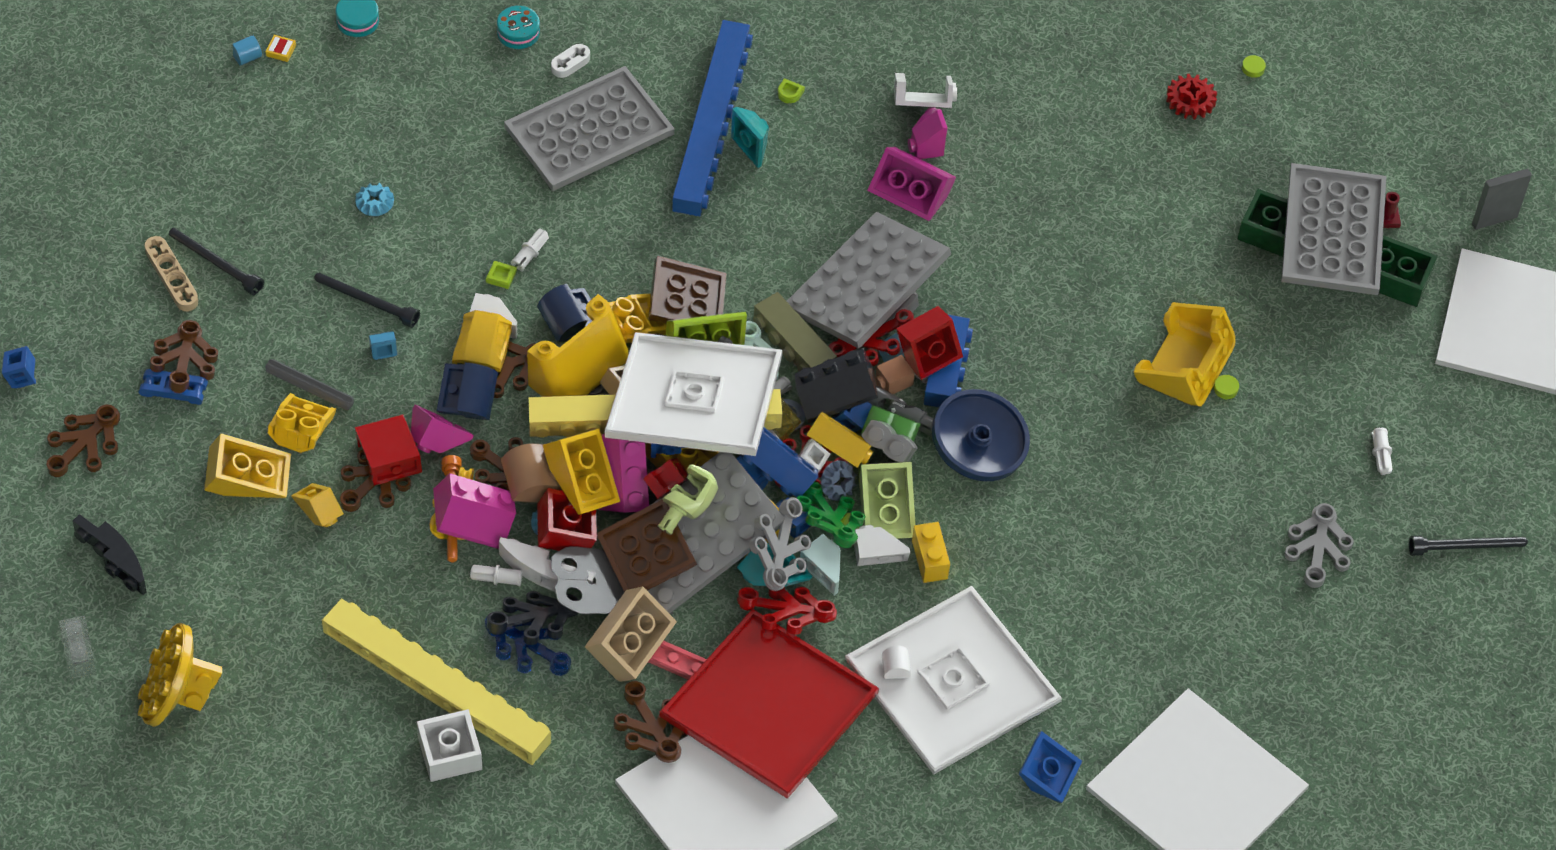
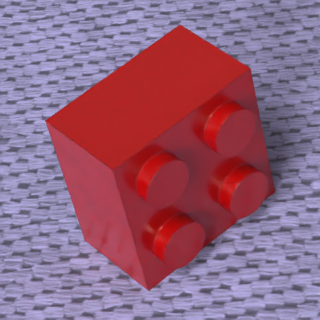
[896,306,963,380]
[537,488,597,551]

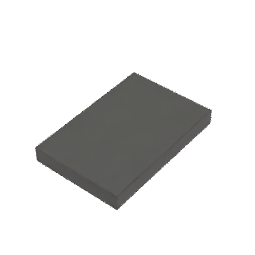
[1472,169,1532,230]

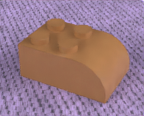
[501,443,563,503]

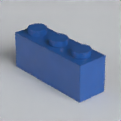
[741,427,818,497]

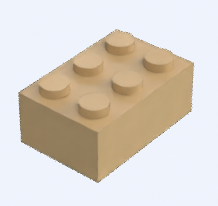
[585,587,677,682]

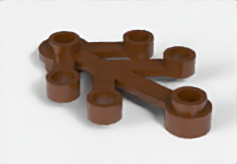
[150,320,218,393]
[494,341,536,398]
[46,404,120,477]
[470,437,523,491]
[340,449,411,512]
[614,681,686,763]

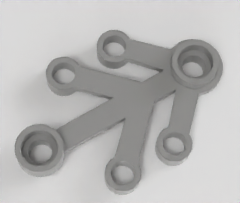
[749,498,811,591]
[1284,503,1354,588]

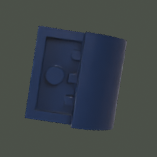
[537,284,593,342]
[436,362,498,420]

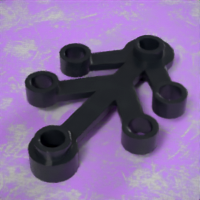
[487,591,579,645]

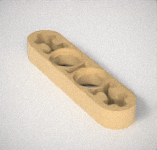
[145,236,198,311]

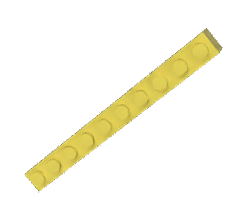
[529,389,782,438]
[322,598,551,765]

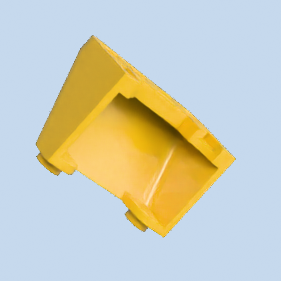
[527,294,628,397]
[1134,302,1235,406]

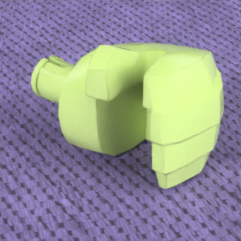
[658,465,718,535]

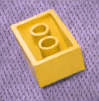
[543,429,620,515]
[204,434,291,498]

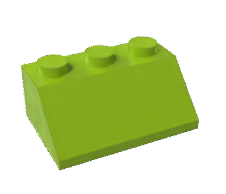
[666,312,747,345]

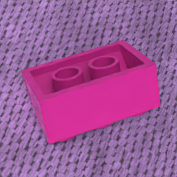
[867,147,956,221]
[598,434,649,513]
[433,474,516,549]

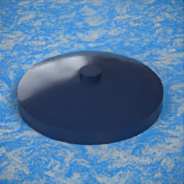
[932,389,1030,481]

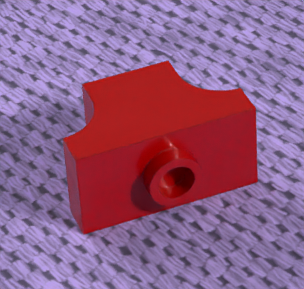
[643,458,688,499]

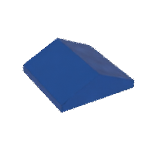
[1019,731,1082,803]

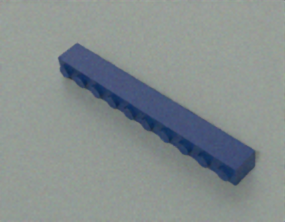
[672,20,753,217]

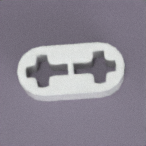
[551,44,590,78]

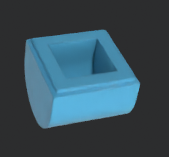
[233,35,262,66]
[369,331,397,360]

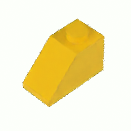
[291,483,344,527]

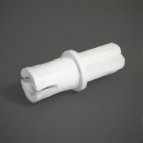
[511,229,549,272]
[1371,428,1392,475]
[470,565,523,586]

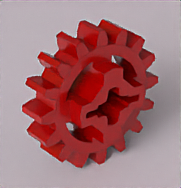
[1166,74,1217,120]

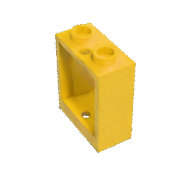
[807,412,874,468]

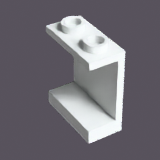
[894,73,957,108]

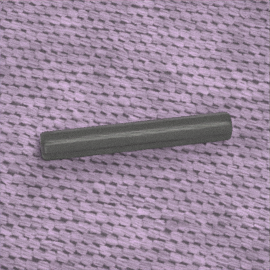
[265,359,354,410]

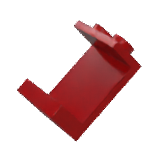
[355,414,422,486]

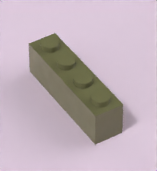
[753,292,837,371]

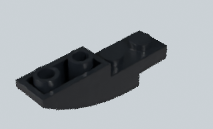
[73,514,147,595]

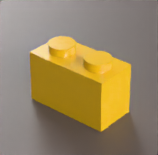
[912,522,950,583]

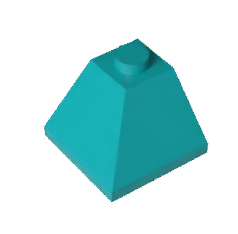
[731,107,769,168]
[737,543,813,586]

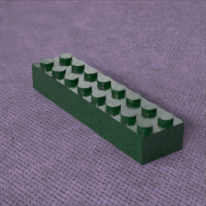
[1237,188,1438,307]

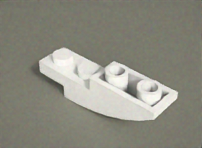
[499,537,595,592]

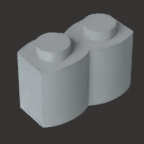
[862,420,918,462]

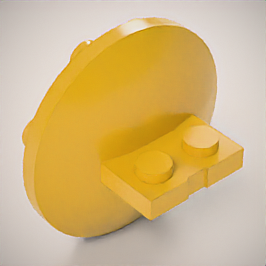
[138,623,222,727]

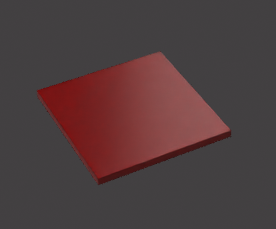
[659,609,879,799]

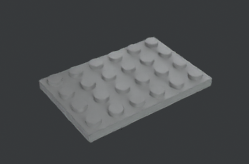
[504,66,674,191]
[1281,163,1386,295]
[787,212,951,348]
[648,452,786,614]

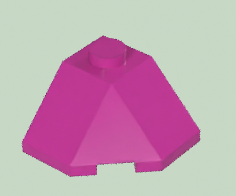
[908,107,947,159]
[411,405,474,454]

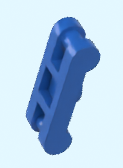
[139,369,208,405]

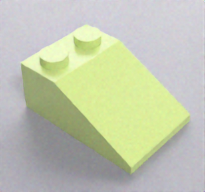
[858,462,915,539]

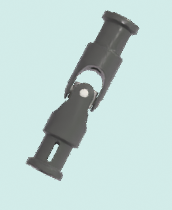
[868,386,933,441]

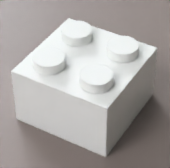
[417,709,482,782]

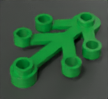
[797,482,866,548]

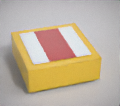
[265,35,296,62]

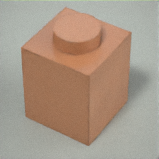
[875,355,915,394]

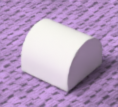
[799,439,830,473]
[882,646,911,679]

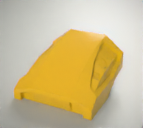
[609,294,666,344]
[452,310,512,372]
[268,393,336,453]

